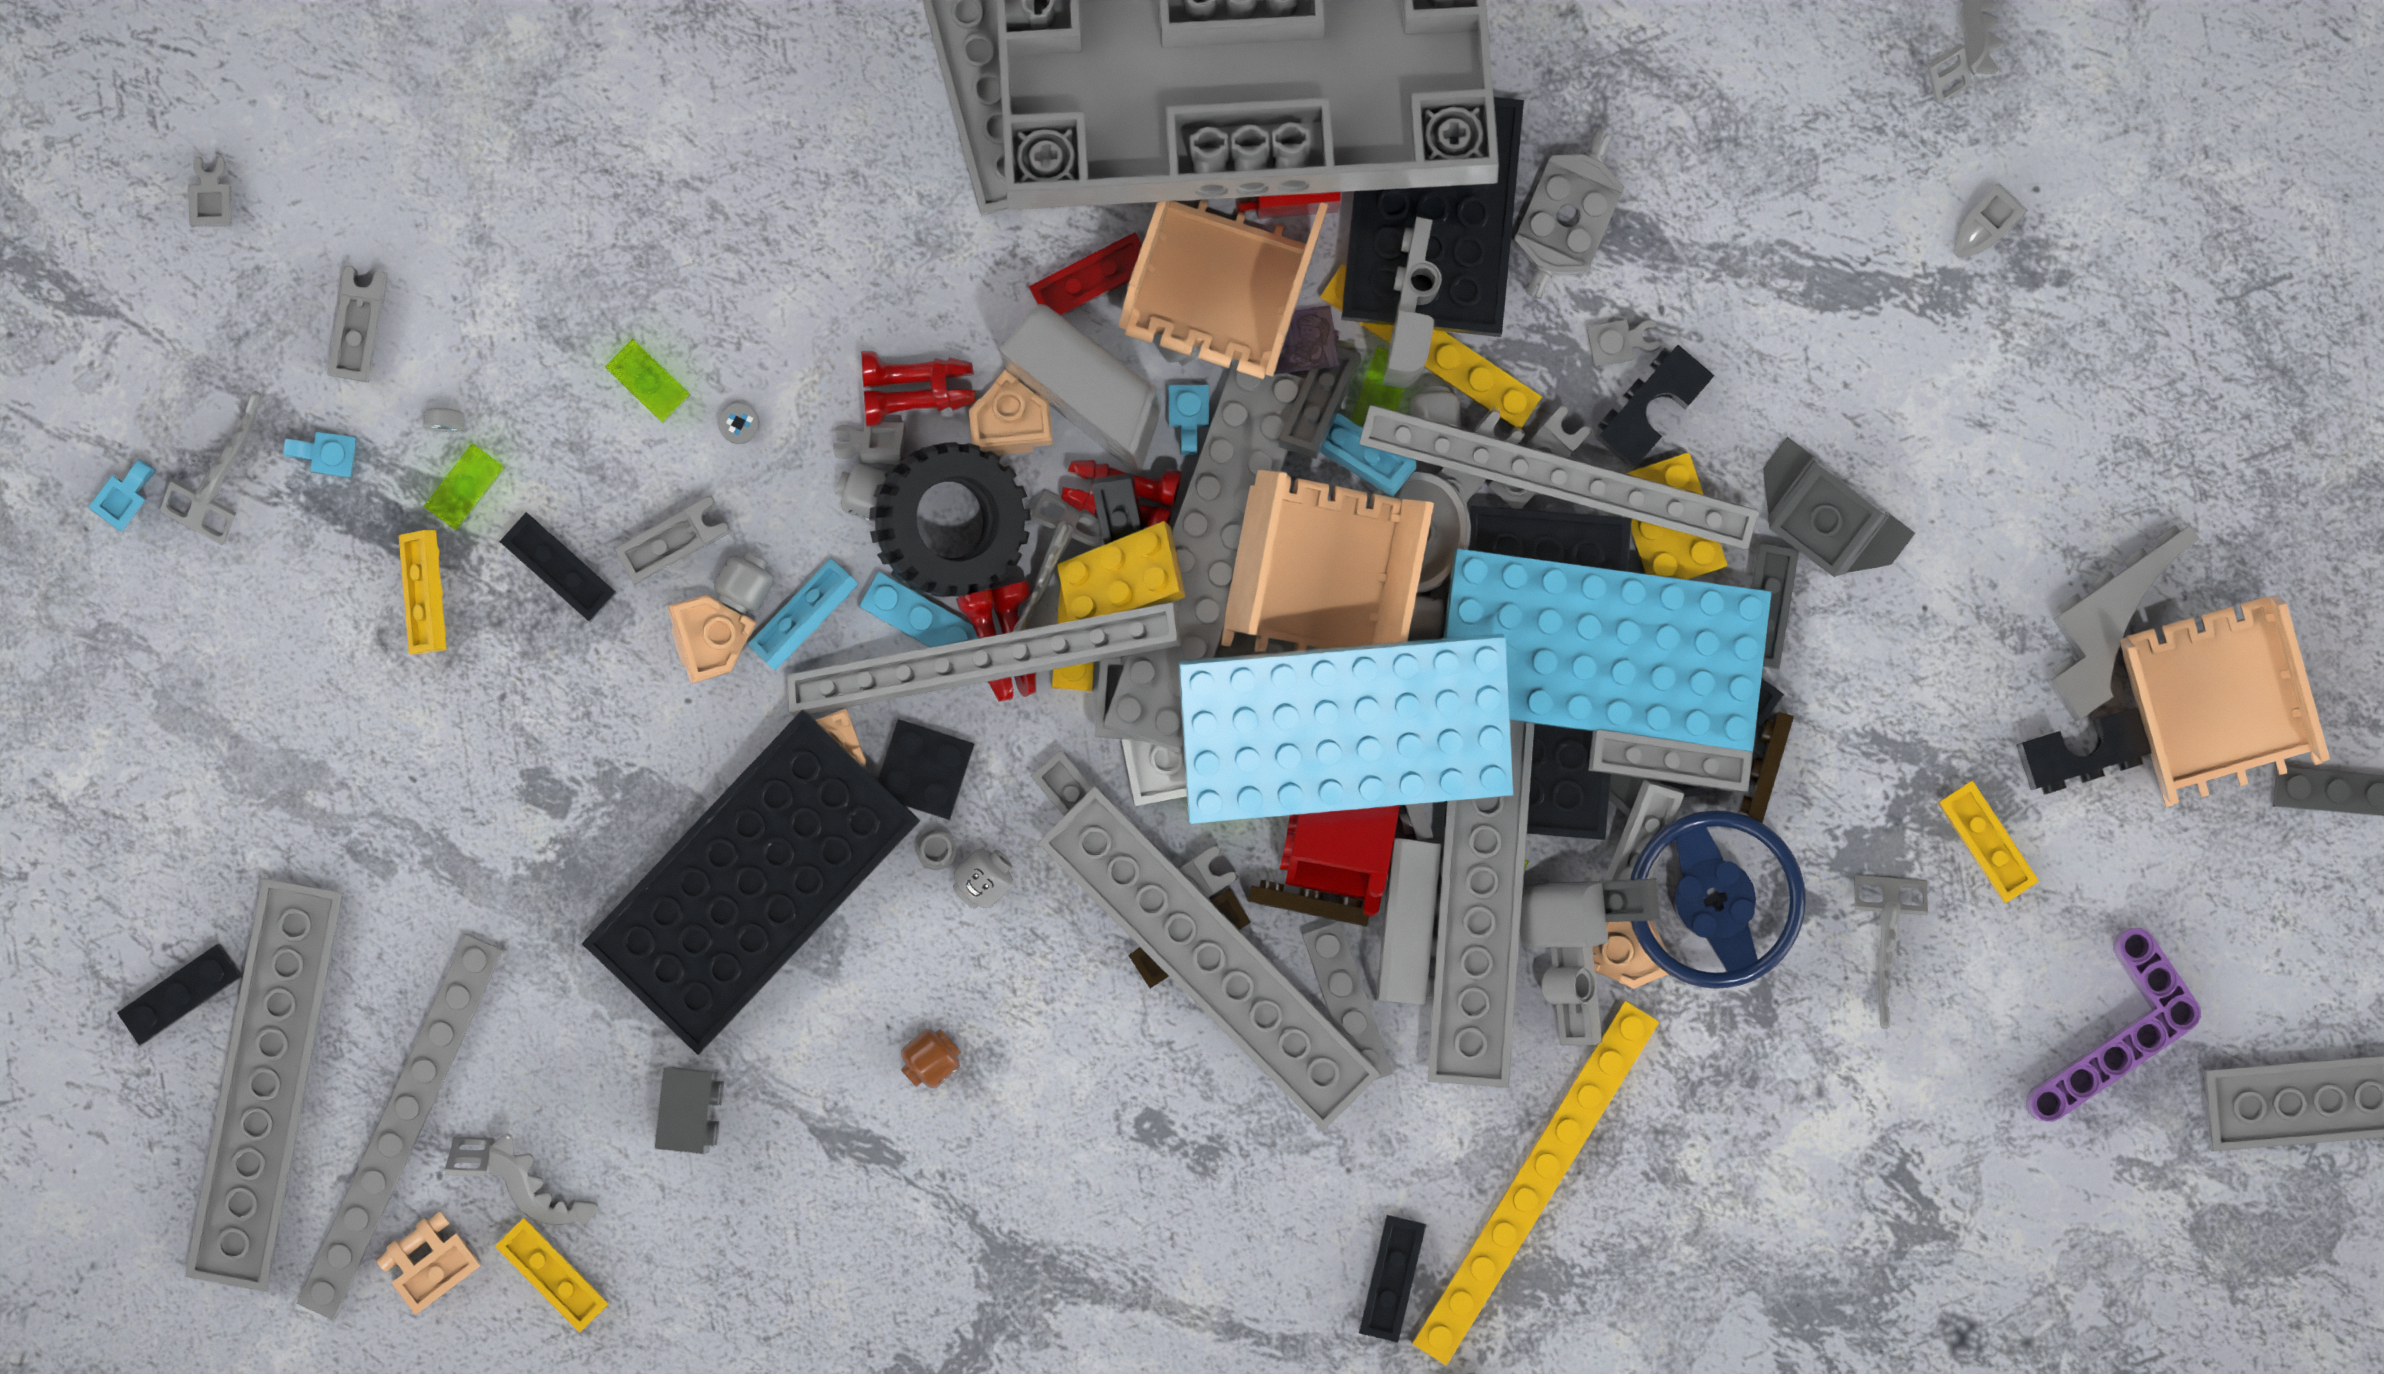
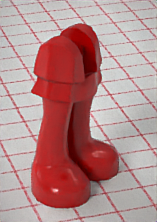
[861,351,975,427]
[1061,460,1182,529]
[956,581,1037,702]

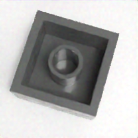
[654,1067,724,1154]

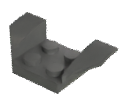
[1763,437,1915,577]

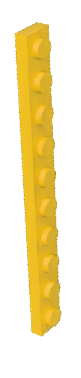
[1412,1001,1659,1366]

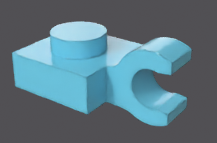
[1169,385,1209,455]
[283,432,357,478]
[88,460,156,532]

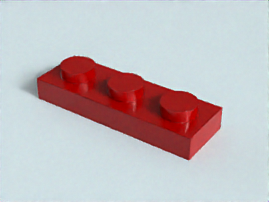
[1029,232,1142,316]

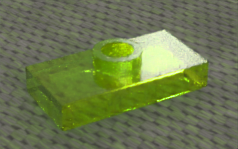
[605,338,691,424]
[1351,346,1405,427]
[423,443,505,532]

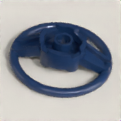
[1630,810,1806,989]

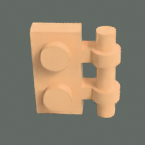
[376,1211,482,1315]

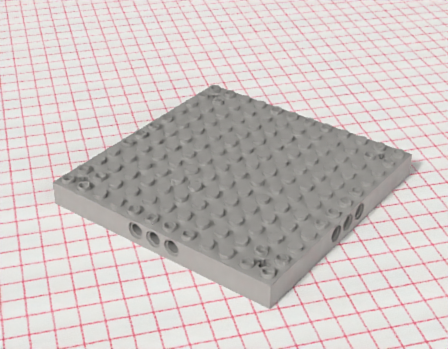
[997,0,1499,210]

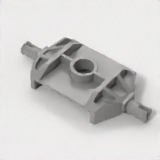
[1513,130,1625,299]

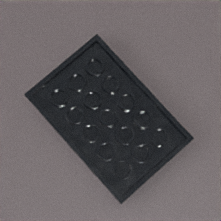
[1341,97,1524,337]

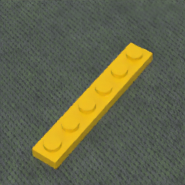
[1320,264,1542,428]

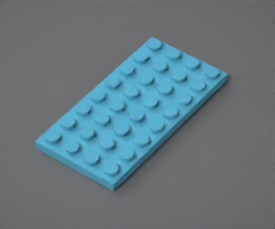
[1443,549,1772,752]
[1178,633,1513,824]

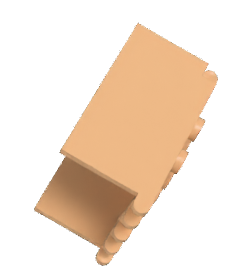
[1118,200,1328,379]
[1220,470,1434,653]
[2119,595,2330,807]

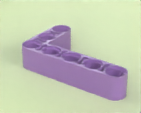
[2026,928,2201,1122]

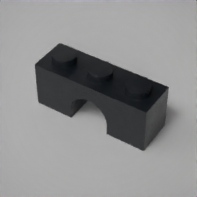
[1597,345,1715,470]
[2016,707,2152,795]

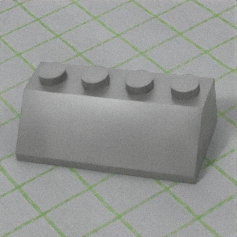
[1376,838,1444,1006]

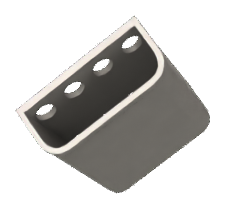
[999,305,1162,476]

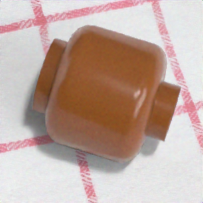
[901,1029,961,1089]

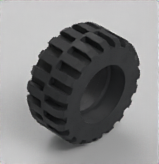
[869,442,1031,597]

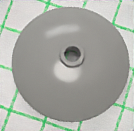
[1366,472,1471,593]

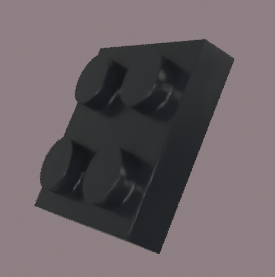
[878,719,975,820]

